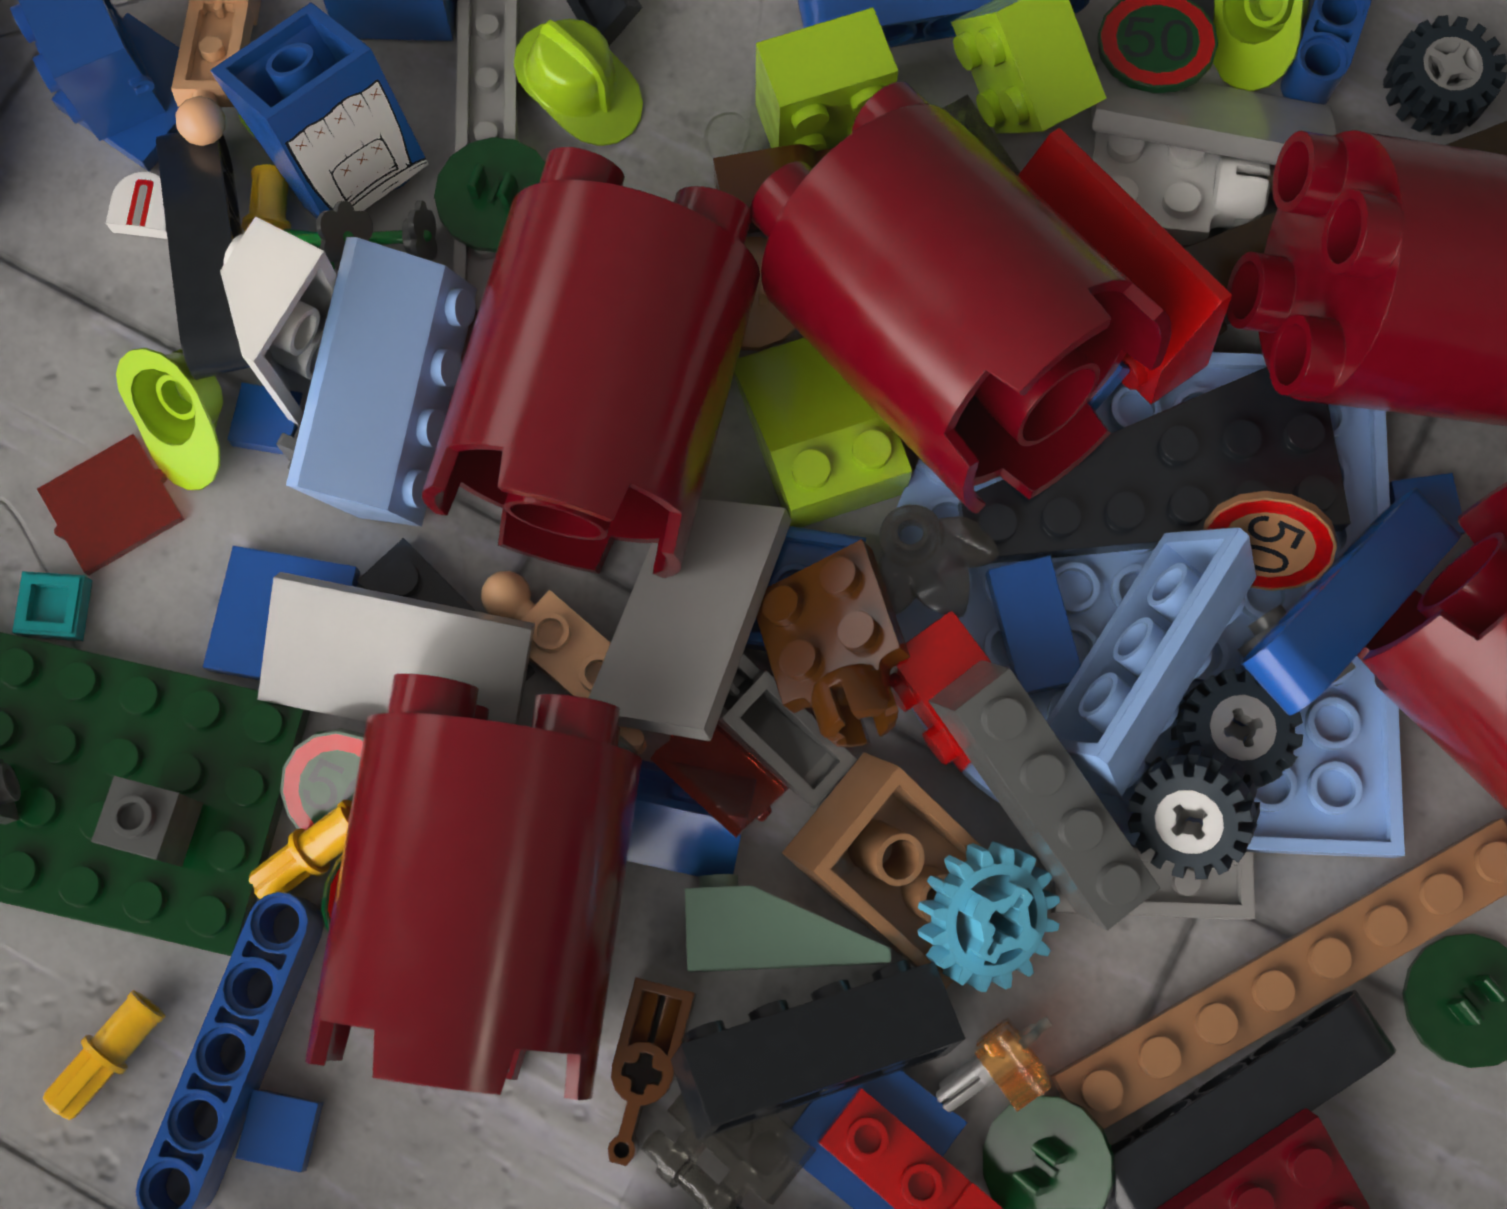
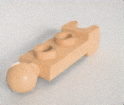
[171,0,261,146]
[481,571,647,754]

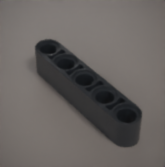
[156,131,250,380]
[1107,990,1396,1209]

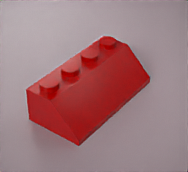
[1018,127,1232,405]

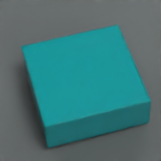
[12,571,93,641]

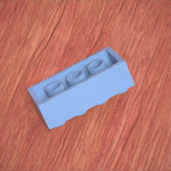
[286,237,477,527]
[1046,527,1256,797]

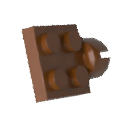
[756,539,910,747]

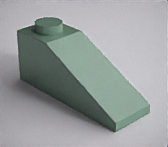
[685,874,891,973]

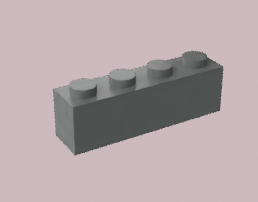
[929,660,1160,931]

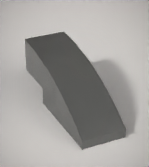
[717,654,858,808]

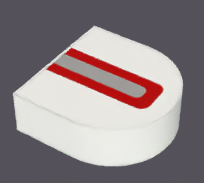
[105,172,167,239]

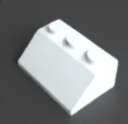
[220,217,337,427]

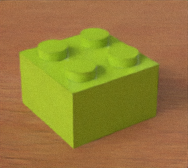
[951,0,1107,134]
[755,7,899,151]

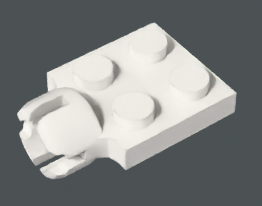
[1092,132,1271,245]

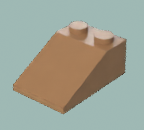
[782,752,982,989]

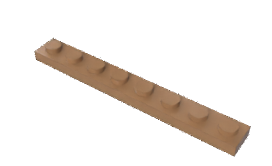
[1050,818,1507,1129]

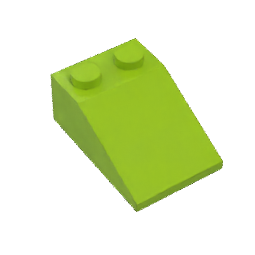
[734,338,912,528]

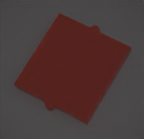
[37,434,185,576]
[650,724,789,838]

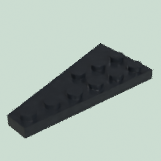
[958,367,1351,566]

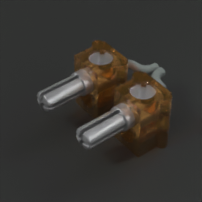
[936,1016,1052,1112]

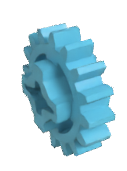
[918,841,1060,992]

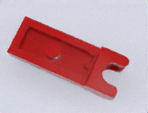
[817,1087,1003,1209]

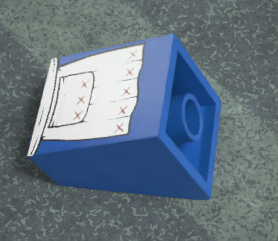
[210,2,429,219]

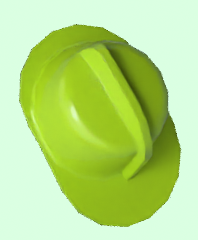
[1213,0,1310,91]
[514,18,643,146]
[116,348,223,490]

